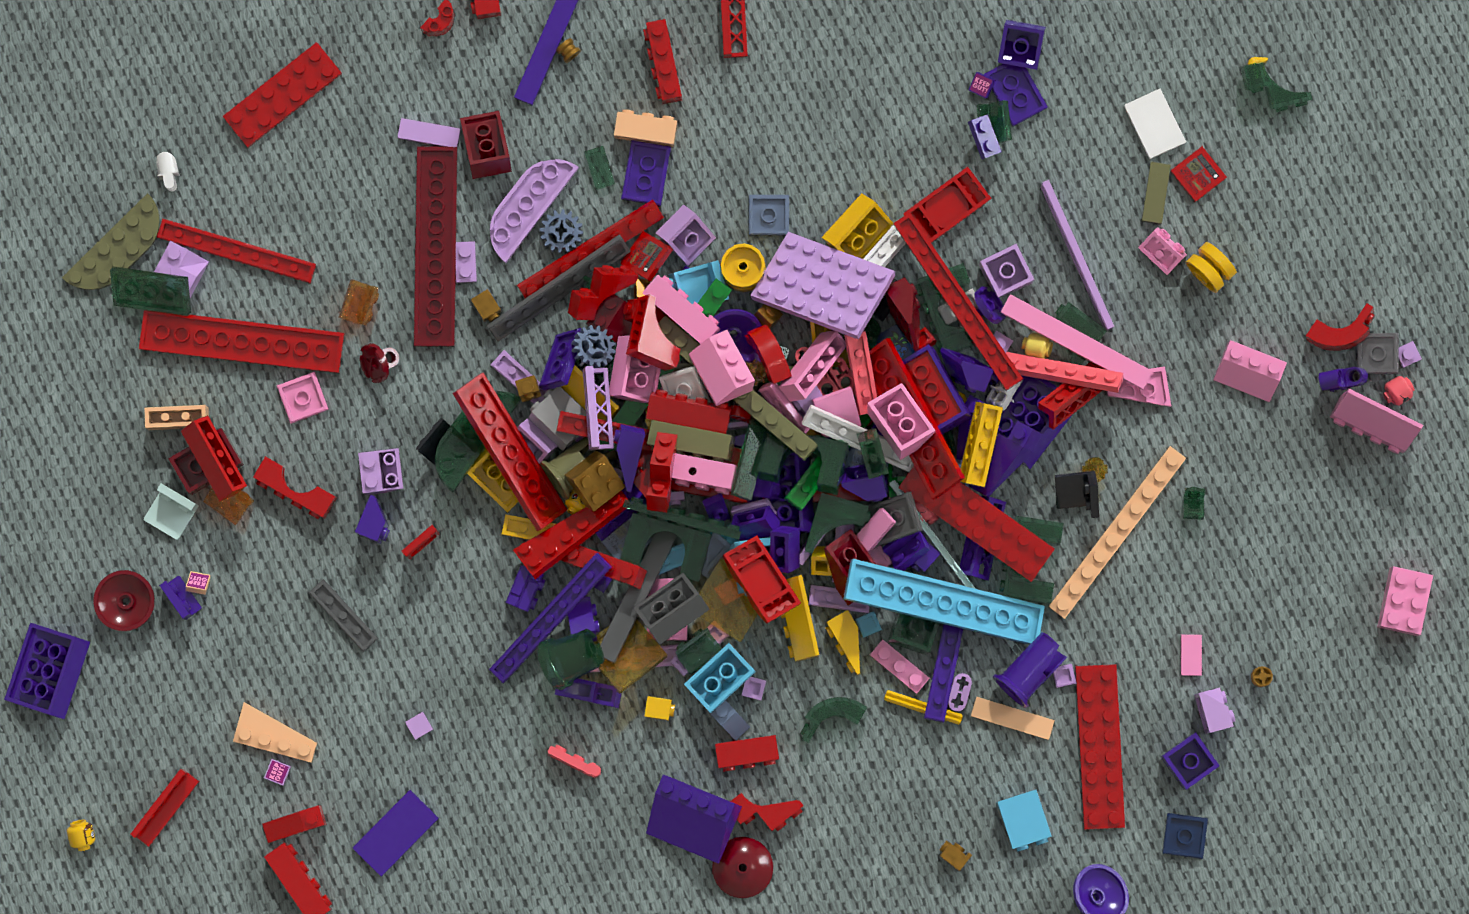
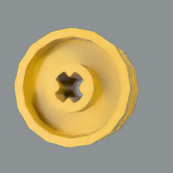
[1185,242,1237,293]
[721,243,766,292]

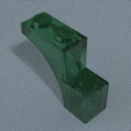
[1240,62,1313,112]

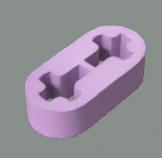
[948,673,972,711]

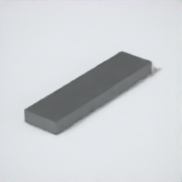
[308,579,379,652]

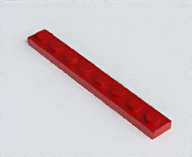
[517,200,664,299]

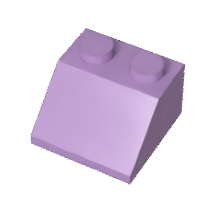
[656,204,716,266]
[517,418,558,464]

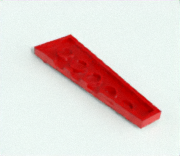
[513,491,632,579]

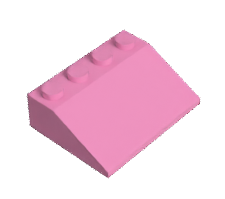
[1330,389,1423,454]

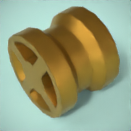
[556,38,581,63]
[1251,666,1273,687]

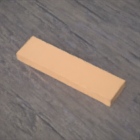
[971,697,1055,740]

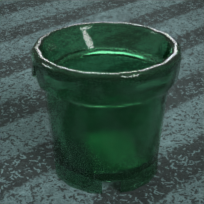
[537,629,604,690]

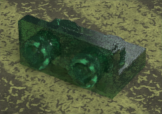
[977,100,1012,143]
[675,628,722,675]

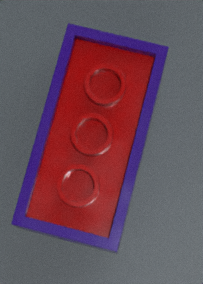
[902,344,972,435]

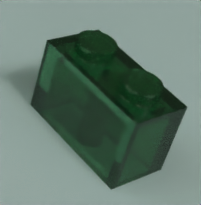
[856,428,889,479]

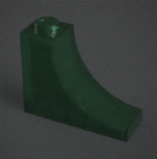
[1055,302,1107,365]
[804,493,871,554]

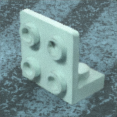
[144,483,199,540]

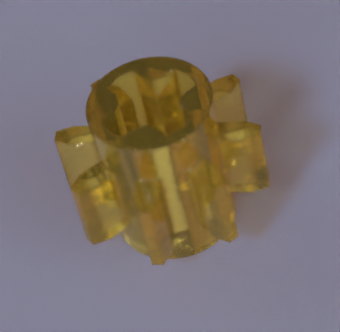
[746,359,766,386]
[1082,457,1108,482]

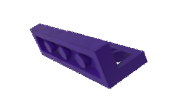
[959,495,1006,581]

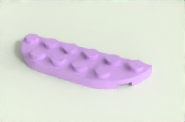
[490,159,579,263]

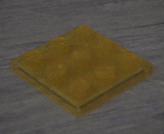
[699,558,758,642]
[582,620,668,694]

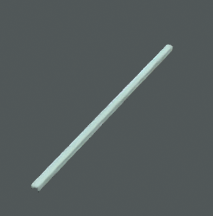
[889,480,1021,655]

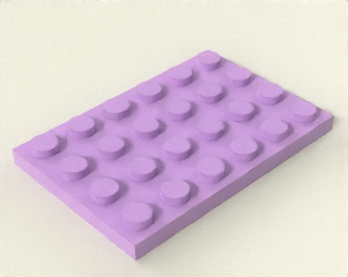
[751,232,895,339]

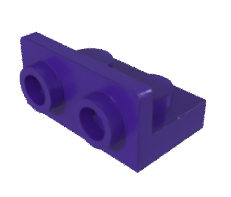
[882,532,930,571]
[159,576,202,620]

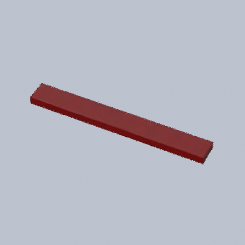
[157,218,316,284]

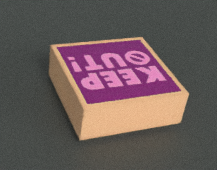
[186,571,210,595]

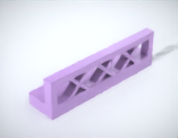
[583,366,614,450]

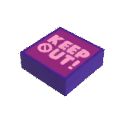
[969,72,996,98]

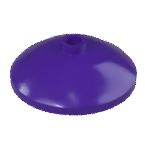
[714,309,762,355]
[1073,864,1129,914]

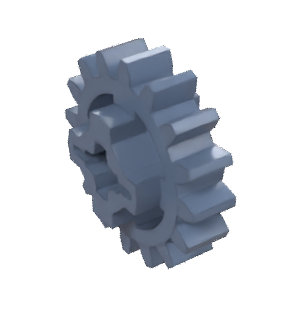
[540,209,584,254]
[571,325,616,368]

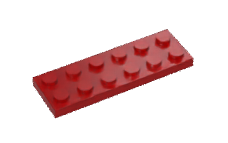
[223,42,342,148]

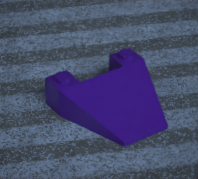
[956,395,1043,497]

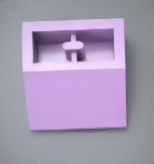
[358,448,403,495]

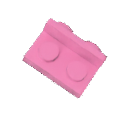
[1138,227,1187,275]

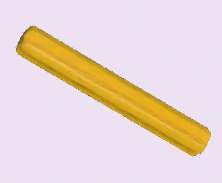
[884,690,963,725]

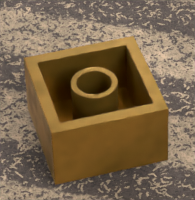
[564,451,626,511]

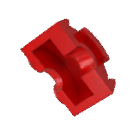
[420,0,455,36]

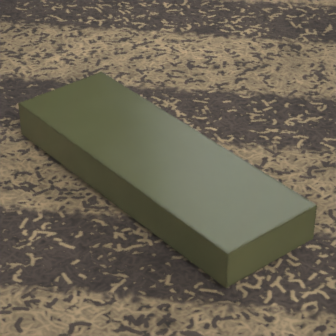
[1141,162,1171,224]

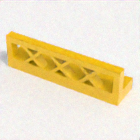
[960,402,1003,487]

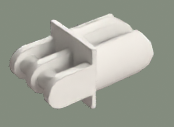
[156,152,180,192]
[986,381,1022,410]

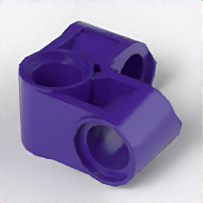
[1319,367,1368,392]

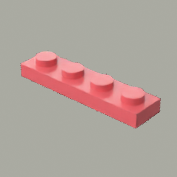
[844,331,877,415]

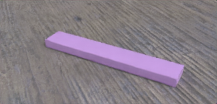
[491,350,584,442]

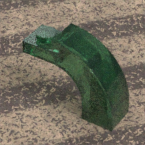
[800,697,867,743]

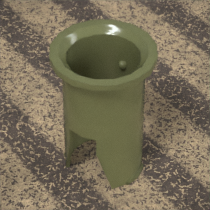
[540,437,618,500]

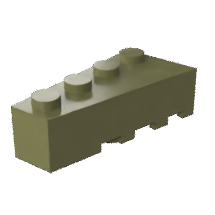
[647,420,736,462]

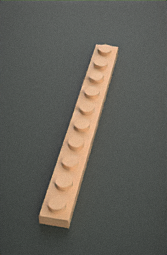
[1048,446,1186,619]

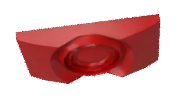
[903,167,992,243]
[723,535,801,624]

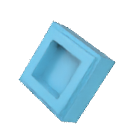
[855,611,882,638]

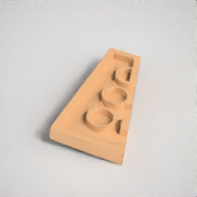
[233,702,317,763]

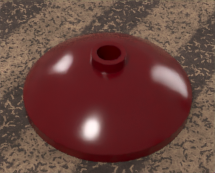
[93,570,155,631]
[712,837,773,898]

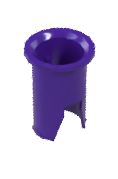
[993,632,1067,709]

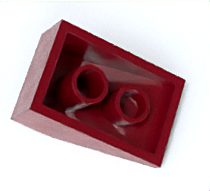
[460,111,512,179]
[885,277,921,352]
[586,294,632,346]
[824,529,876,606]

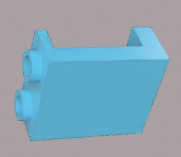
[668,260,729,304]
[996,790,1052,852]

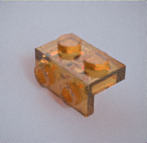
[338,279,379,326]
[203,488,254,525]

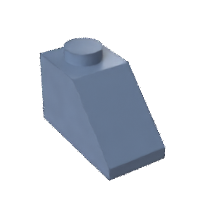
[708,700,750,741]

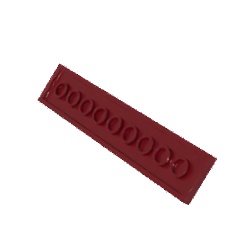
[414,147,458,347]

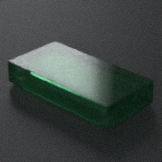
[584,146,615,190]

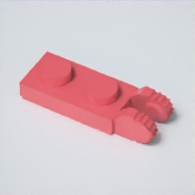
[547,745,601,778]

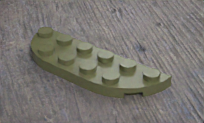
[62,193,160,290]

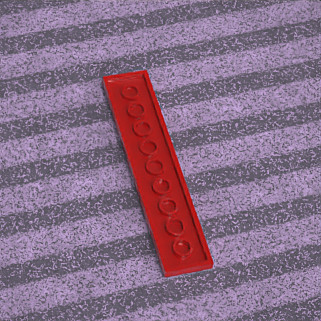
[139,309,345,374]

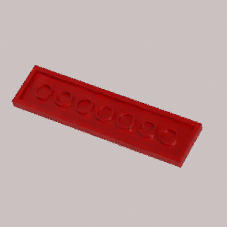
[869,338,965,499]
[452,373,567,531]
[898,466,1055,582]
[1075,664,1125,829]

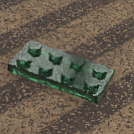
[110,267,191,316]

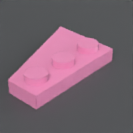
[1107,367,1171,407]

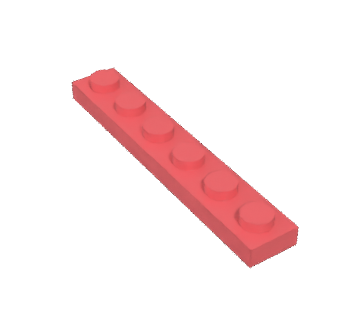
[1006,352,1123,393]

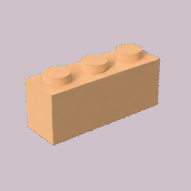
[614,110,677,147]
[144,405,209,430]

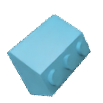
[684,643,756,713]

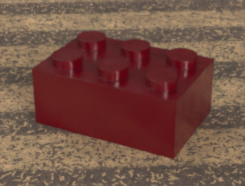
[168,428,244,495]

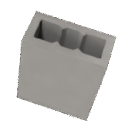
[528,387,586,451]

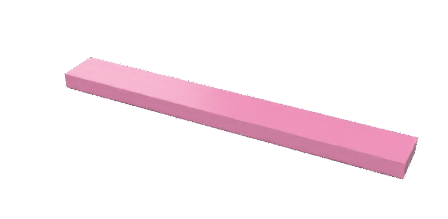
[1000,294,1153,390]

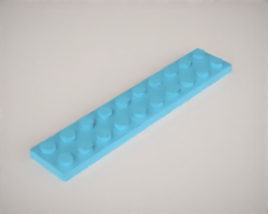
[844,559,1045,645]

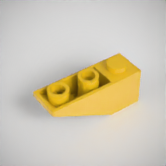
[825,610,860,675]

